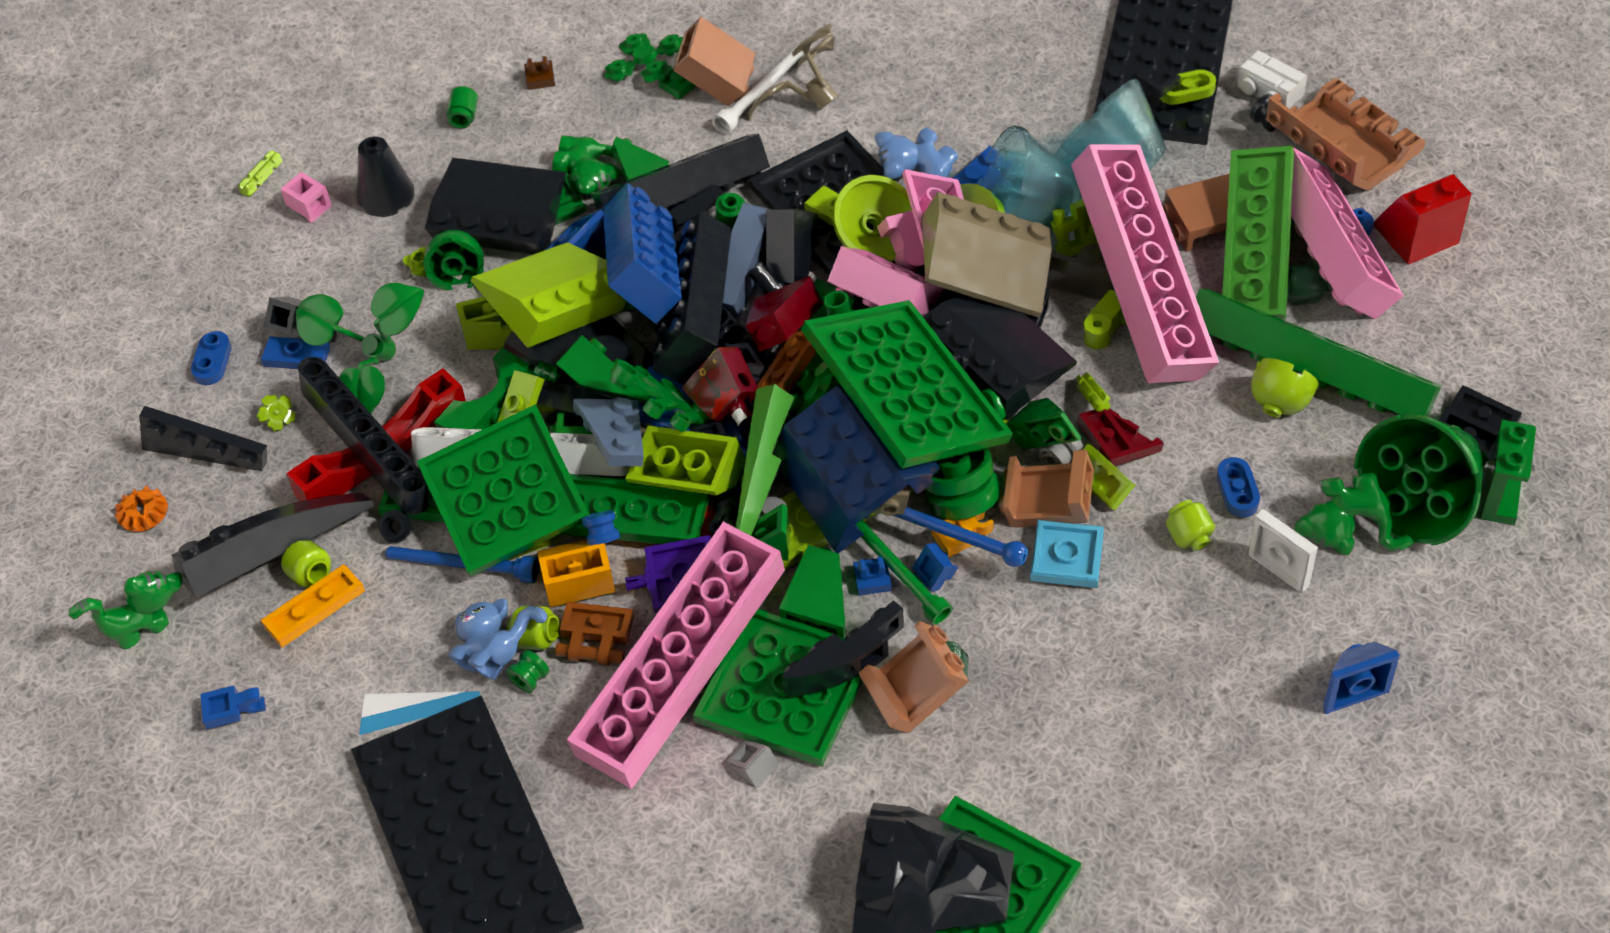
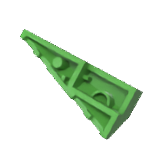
[736,384,794,536]

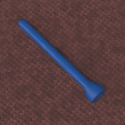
[385,546,540,583]

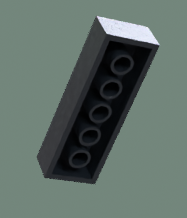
[651,211,732,385]

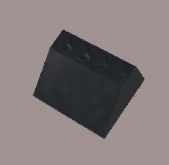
[425,157,566,254]
[923,294,1077,420]

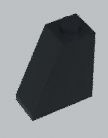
[766,209,819,286]

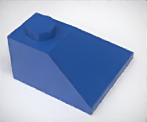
[1323,641,1400,714]

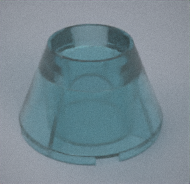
[1050,79,1167,178]

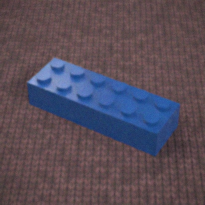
[603,183,682,324]

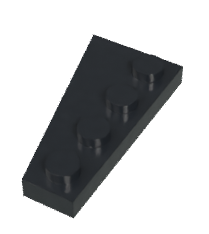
[139,406,267,471]

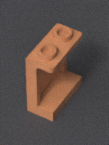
[1162,173,1230,252]
[999,450,1094,527]
[859,621,969,733]

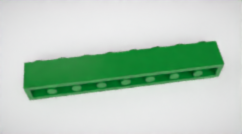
[1196,289,1442,417]

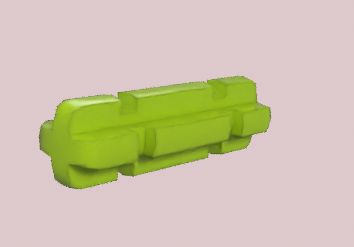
[238,150,282,197]
[1075,372,1111,412]

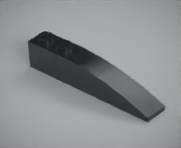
[171,492,375,598]

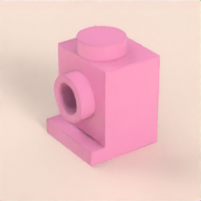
[281,172,332,223]

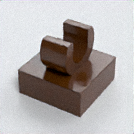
[524,56,556,90]

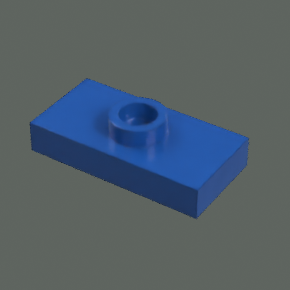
[261,336,331,369]

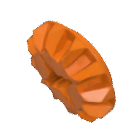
[115,485,168,532]

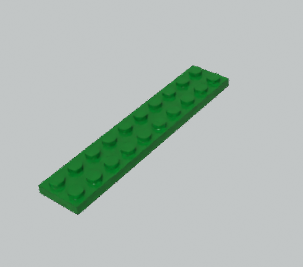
[378,459,710,544]

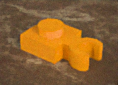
[931,512,994,558]

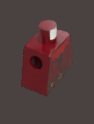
[682,347,758,428]

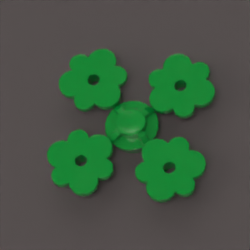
[604,33,683,83]

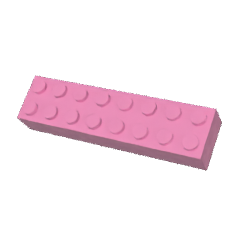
[1071,144,1219,383]
[567,522,785,790]

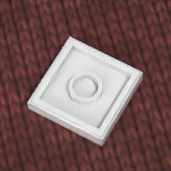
[1249,509,1318,592]

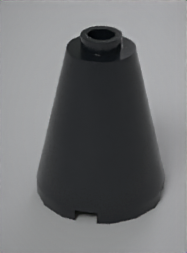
[356,136,415,217]

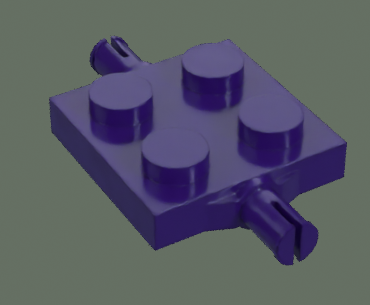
[625,535,711,614]

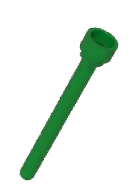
[857,520,953,625]

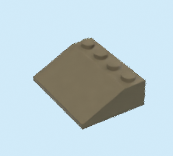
[922,192,1052,317]

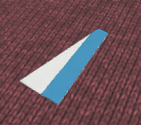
[359,691,480,735]

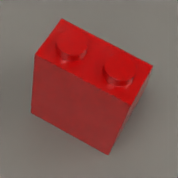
[1373,174,1472,265]

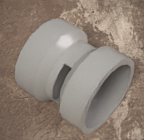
[1038,440,1084,465]

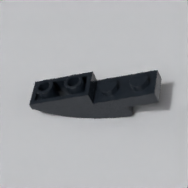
[782,600,904,697]

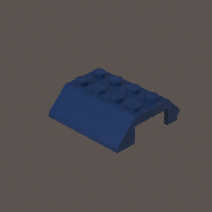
[772,384,940,553]

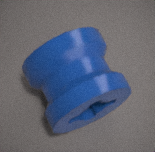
[582,510,620,545]

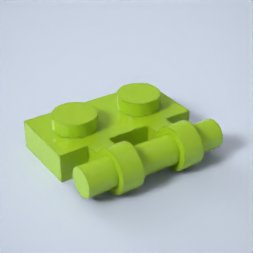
[1051,199,1102,267]

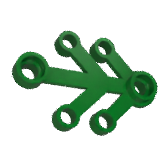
[609,360,713,432]

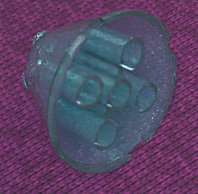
[978,125,1079,234]

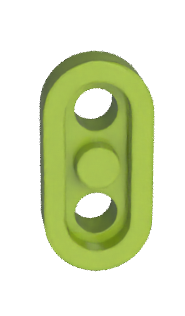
[1160,70,1216,105]

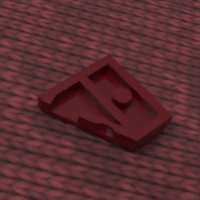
[1076,408,1164,466]

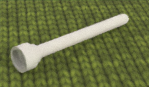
[712,49,804,135]

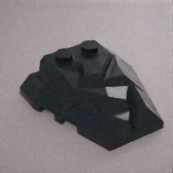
[504,314,654,377]
[852,803,1014,933]

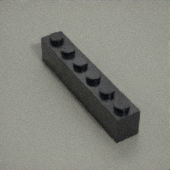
[591,134,770,211]

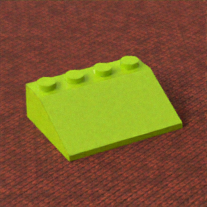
[471,242,627,348]

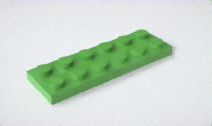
[1222,146,1294,320]

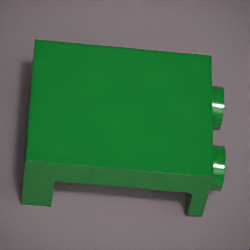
[1481,420,1536,526]

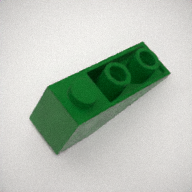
[556,335,653,404]
[1006,398,1082,450]

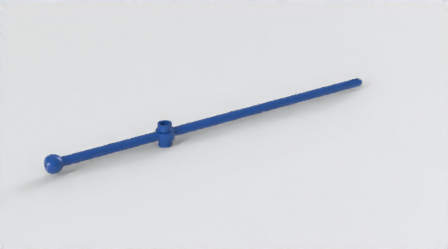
[580,387,1028,567]

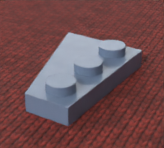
[573,398,643,466]

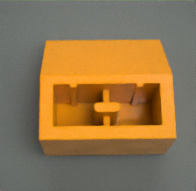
[537,539,615,607]

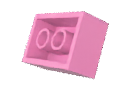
[827,246,943,317]

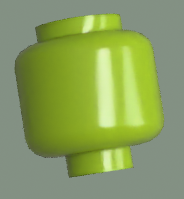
[1166,499,1216,551]
[281,540,332,588]
[506,606,560,650]

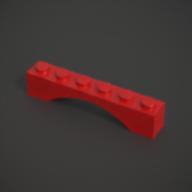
[286,368,466,501]

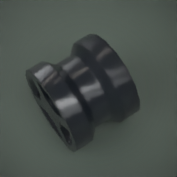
[1250,95,1276,132]

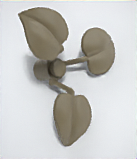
[747,23,838,121]

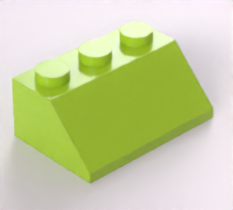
[625,426,746,495]

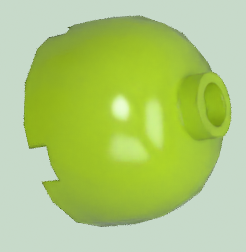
[1250,358,1319,418]

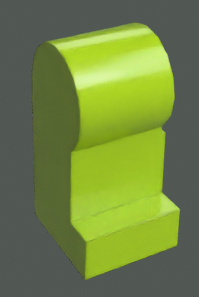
[1083,289,1128,349]

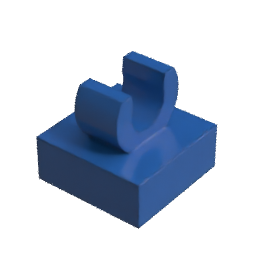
[912,543,958,591]
[853,557,892,596]

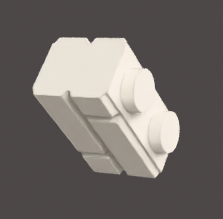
[1237,50,1307,109]

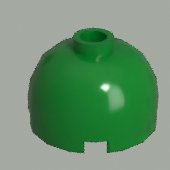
[423,230,484,291]

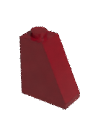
[746,276,823,352]

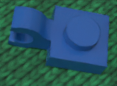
[200,685,266,729]

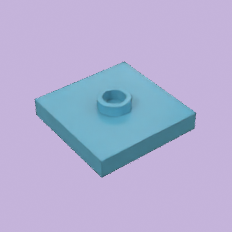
[1030,520,1104,588]

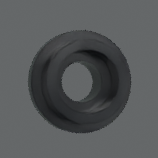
[379,510,412,543]

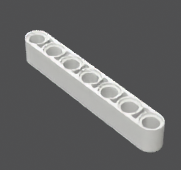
[411,427,630,476]

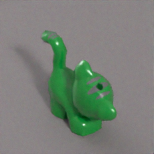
[552,135,632,195]
[1294,473,1413,555]
[68,571,183,649]

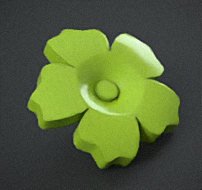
[256,395,296,432]

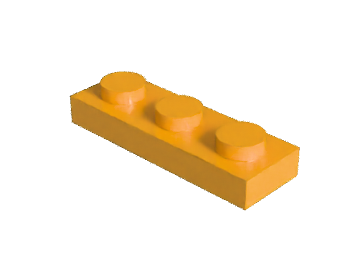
[261,564,365,648]

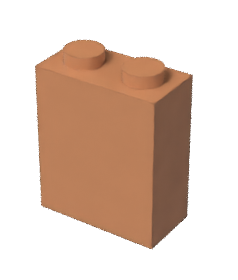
[673,16,755,106]

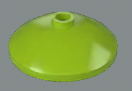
[832,175,912,262]

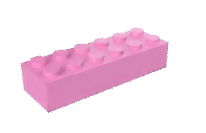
[1291,148,1404,319]

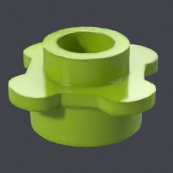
[403,247,427,276]

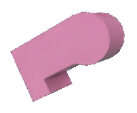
[877,210,924,272]

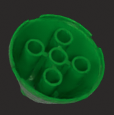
[1354,414,1487,546]

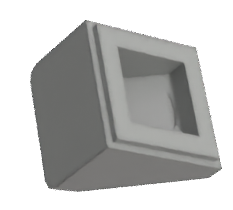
[724,740,779,787]

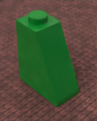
[779,545,846,638]

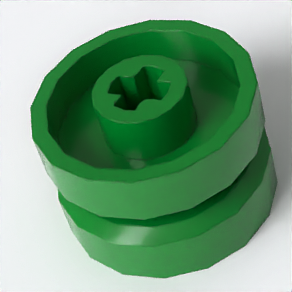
[926,448,1000,520]

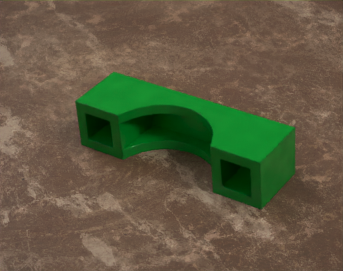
[434,346,536,430]

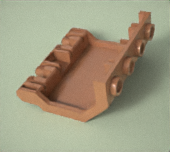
[1266,78,1426,191]

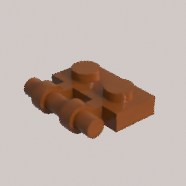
[555,602,634,666]

